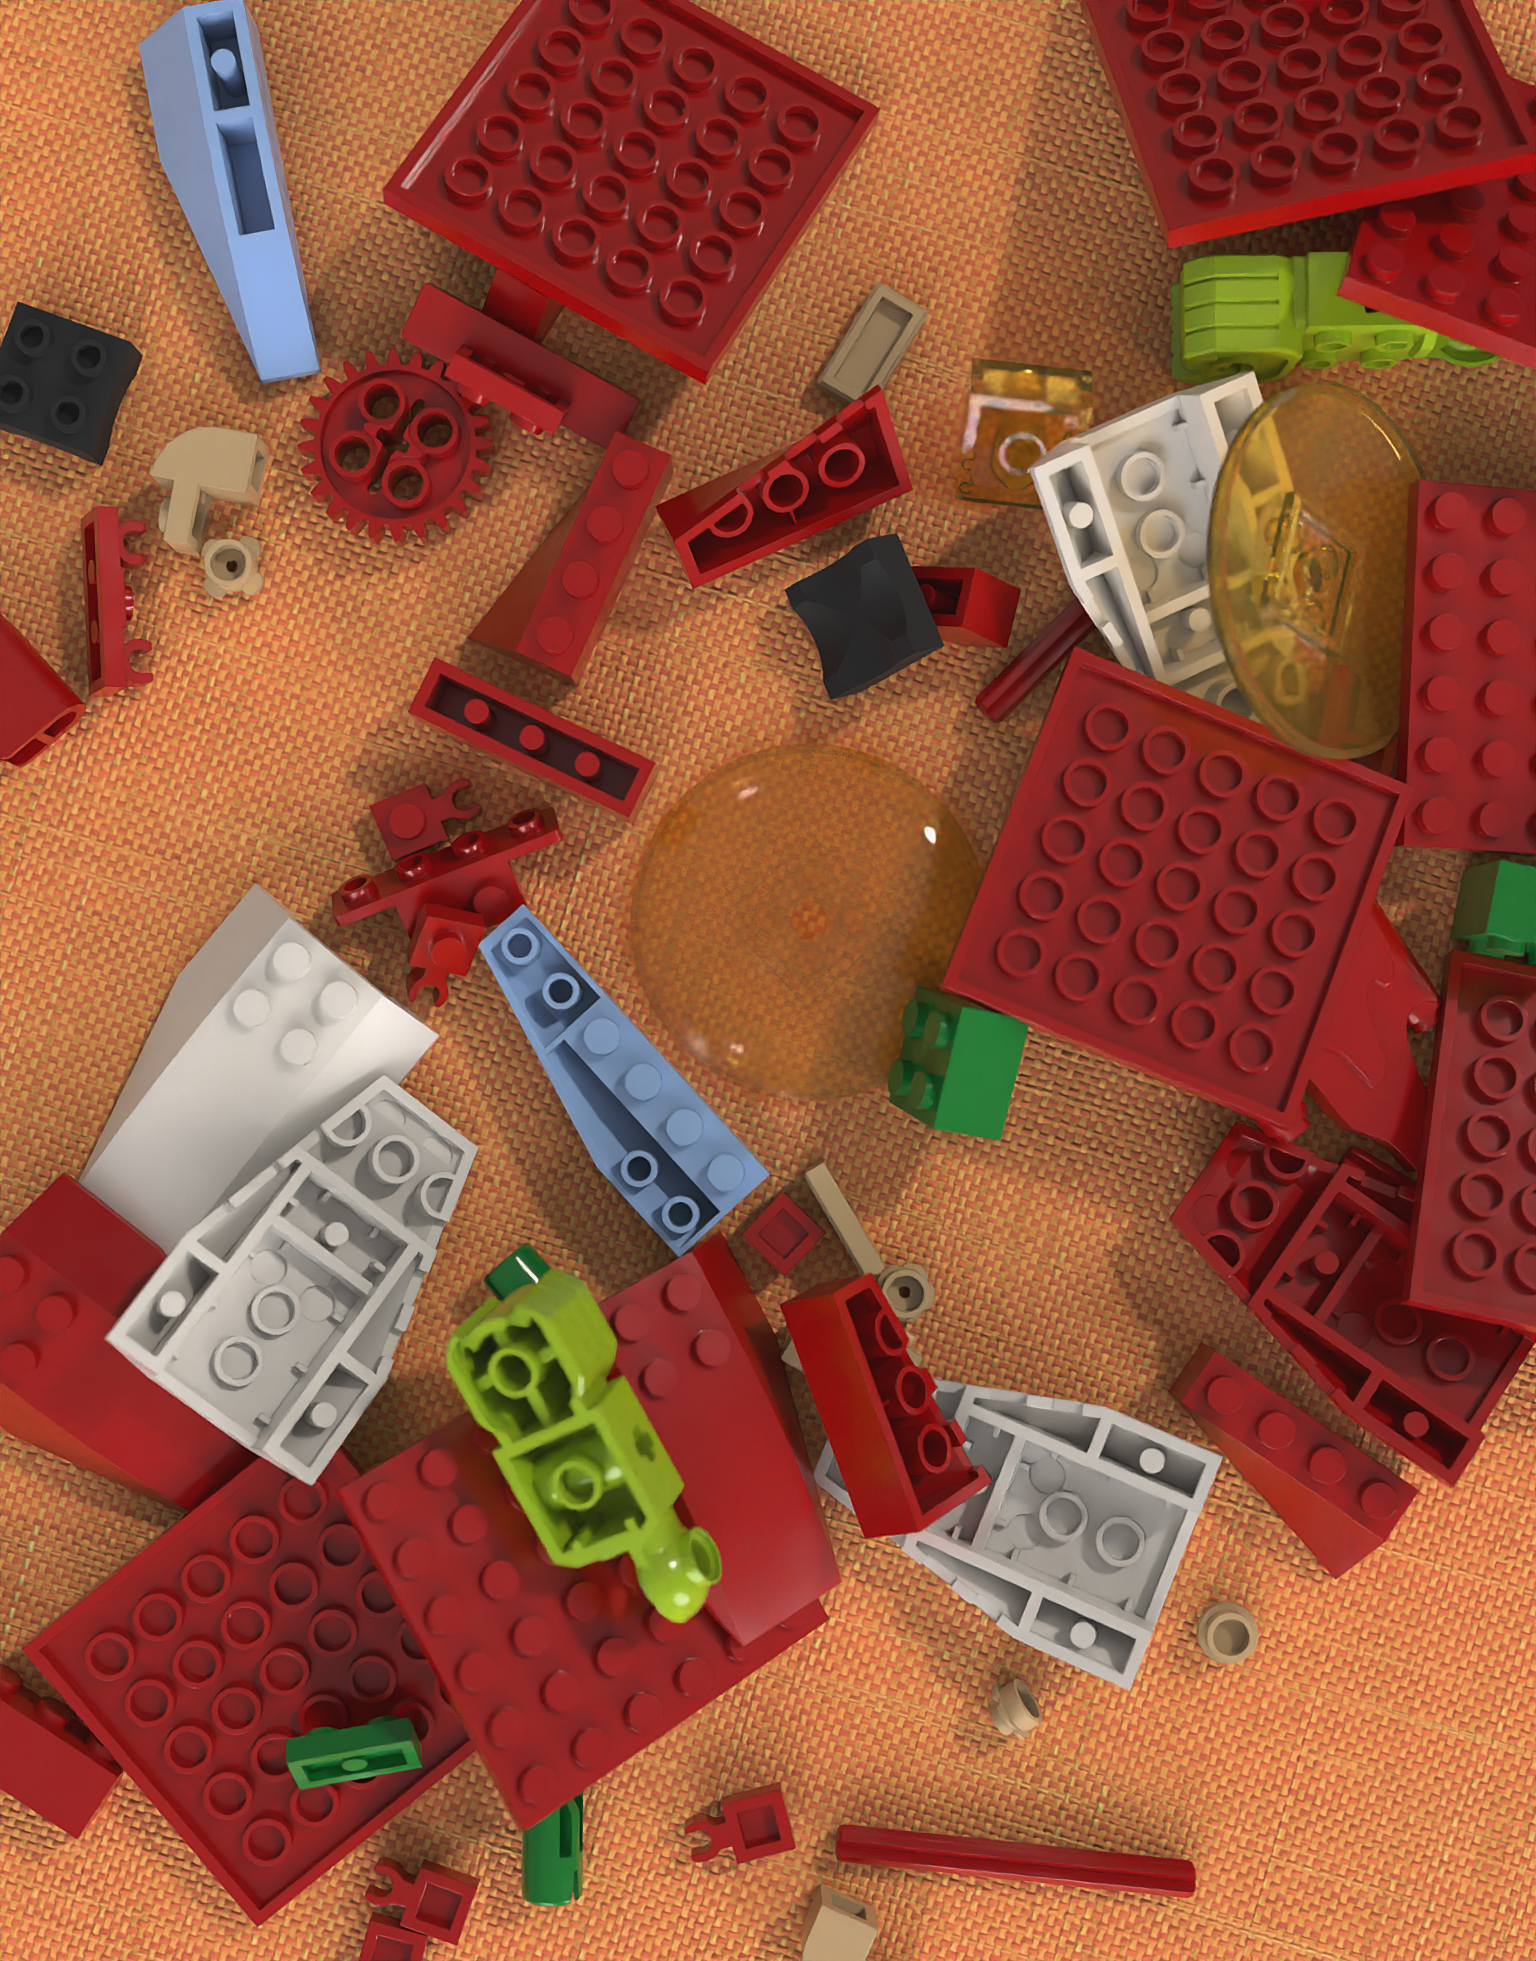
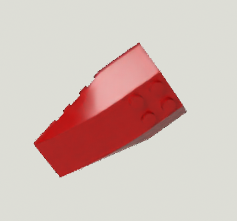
[1168,1121,1536,1489]
[0,1172,258,1514]
[596,1231,842,1647]

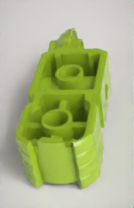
[1171,252,1500,385]
[446,1268,722,1623]

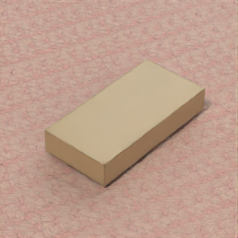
[817,281,929,406]
[803,1160,886,1275]

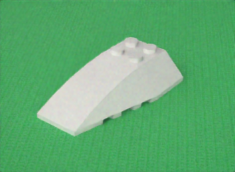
[1029,371,1307,740]
[78,883,440,1256]
[105,1075,478,1486]
[813,1378,1223,1691]

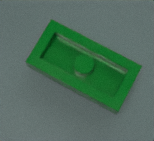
[286,1716,422,1790]

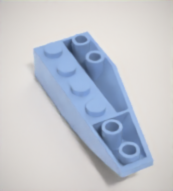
[138,0,322,384]
[478,904,771,1257]

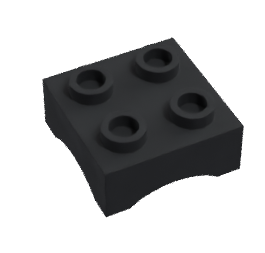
[0,302,143,466]
[785,533,944,700]

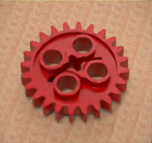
[297,348,496,547]

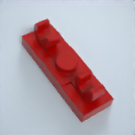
[80,506,154,697]

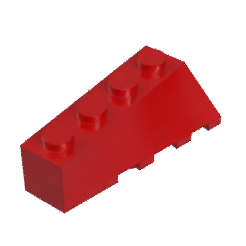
[655,384,913,589]
[467,431,674,688]
[780,1272,992,1539]
[1168,1342,1420,1579]

